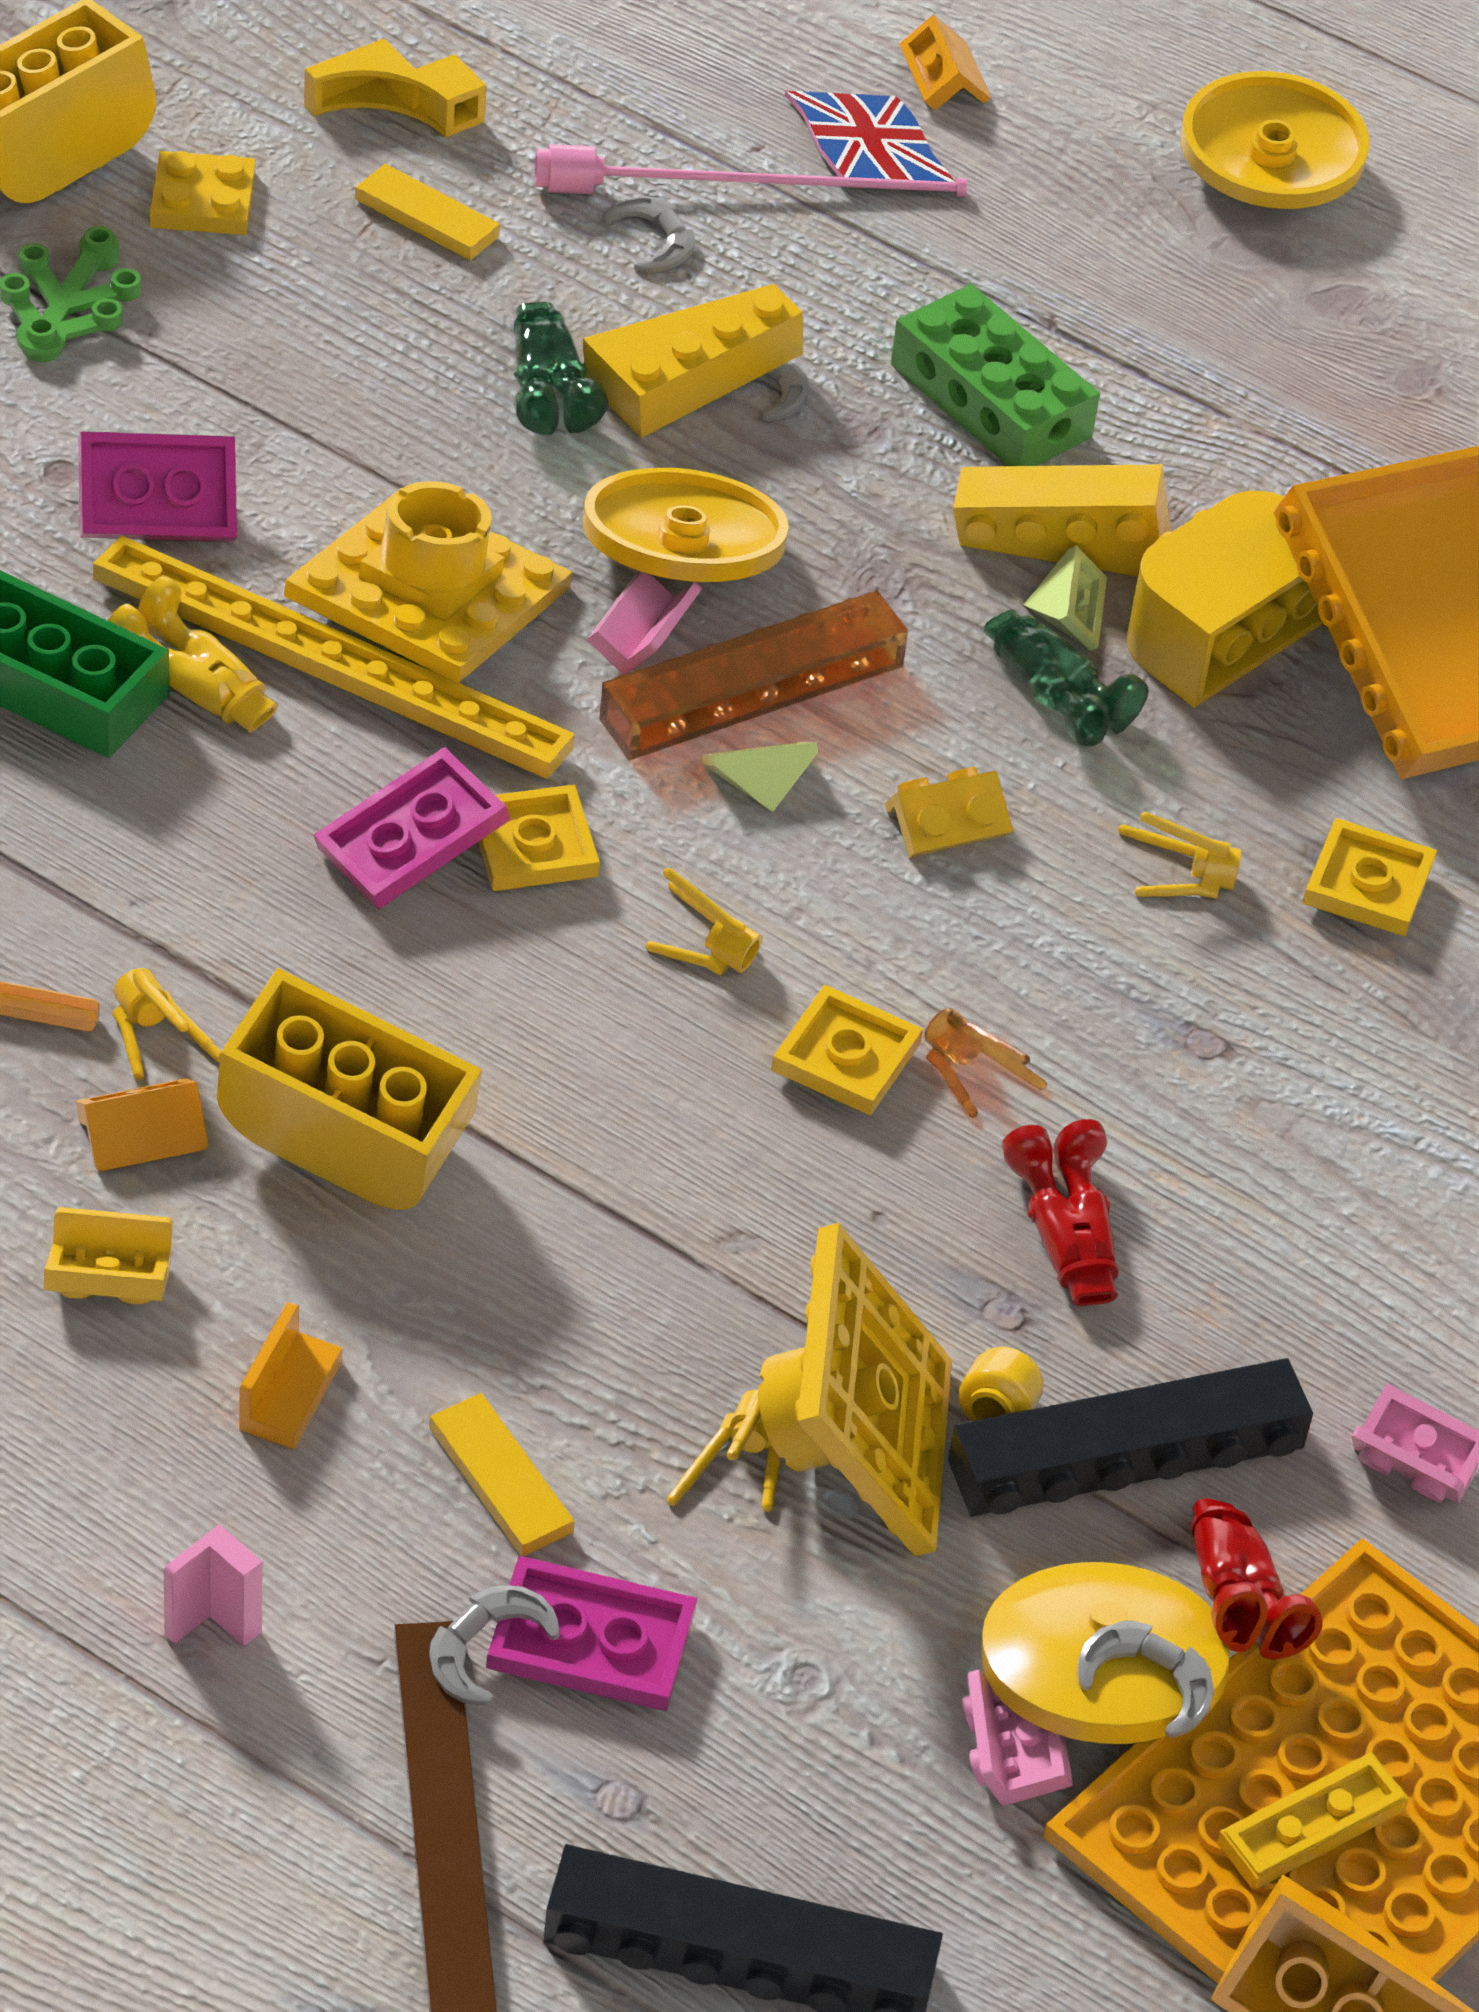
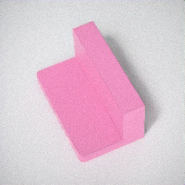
[587,571,702,675]
[164,1524,263,1647]

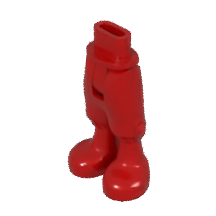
[1002,1119,1119,1306]
[1191,1498,1323,1660]

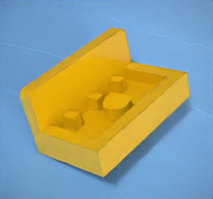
[884,767,1014,858]
[43,1207,173,1304]

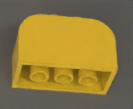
[0,0,156,203]
[1126,491,1323,708]
[217,967,482,1210]

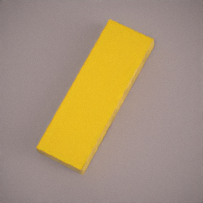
[355,163,500,261]
[429,1392,575,1557]
[1217,1752,1409,1891]

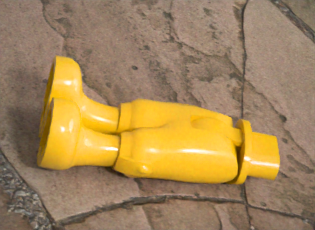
[107,575,278,733]

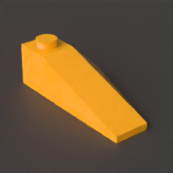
[1211,1875,1475,2012]

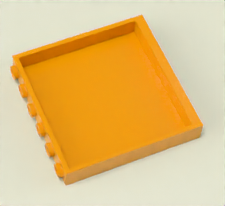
[1273,446,1479,780]

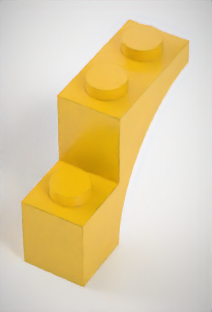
[304,38,487,137]

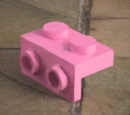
[1351,1383,1479,1504]
[963,1669,1073,1807]

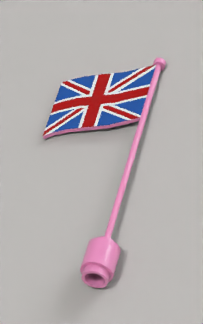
[534,91,967,197]

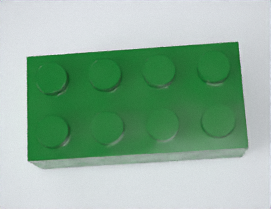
[0,570,169,759]

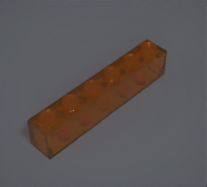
[599,590,908,761]

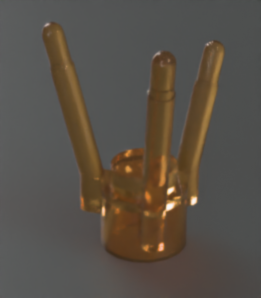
[924,1008,1047,1118]

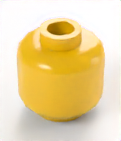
[959,1346,1044,1422]

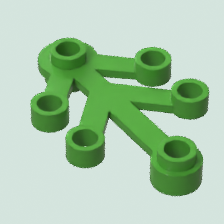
[0,226,141,362]

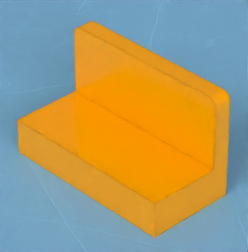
[899,14,992,111]
[75,1078,209,1171]
[239,1302,343,1450]

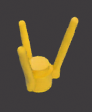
[1118,812,1241,899]
[645,868,763,977]
[112,968,221,1080]
[667,1389,781,1512]

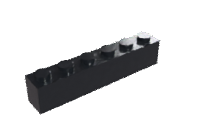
[948,1358,1314,1517]
[543,1844,943,2012]

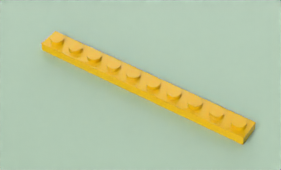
[93,535,575,779]

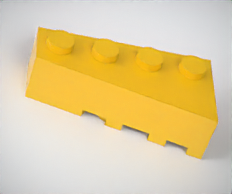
[583,284,803,438]
[953,464,1171,577]

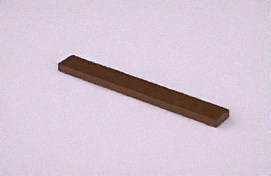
[394,1621,497,2012]

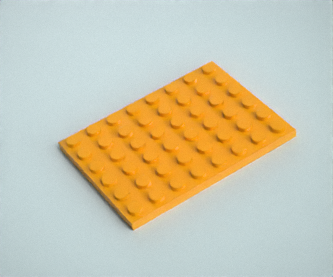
[1043,1538,1479,1984]

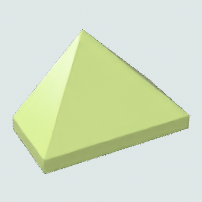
[1024,546,1107,651]
[702,742,818,812]

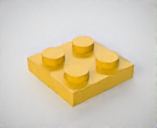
[150,151,256,235]
[478,784,600,892]
[1302,817,1438,937]
[771,984,923,1116]

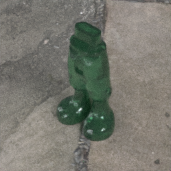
[513,302,608,435]
[983,609,1149,746]

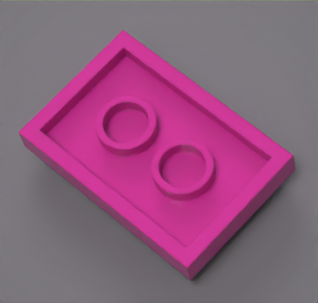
[78,431,237,542]
[313,746,510,910]
[486,1556,697,1712]

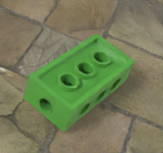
[891,284,1100,466]

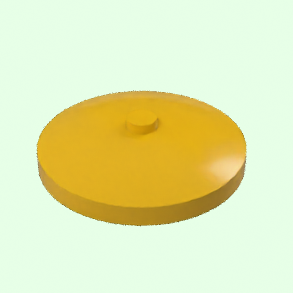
[1180,71,1370,209]
[582,468,789,582]
[981,1562,1230,1744]

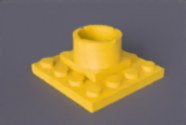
[284,481,573,684]
[758,1223,952,1557]

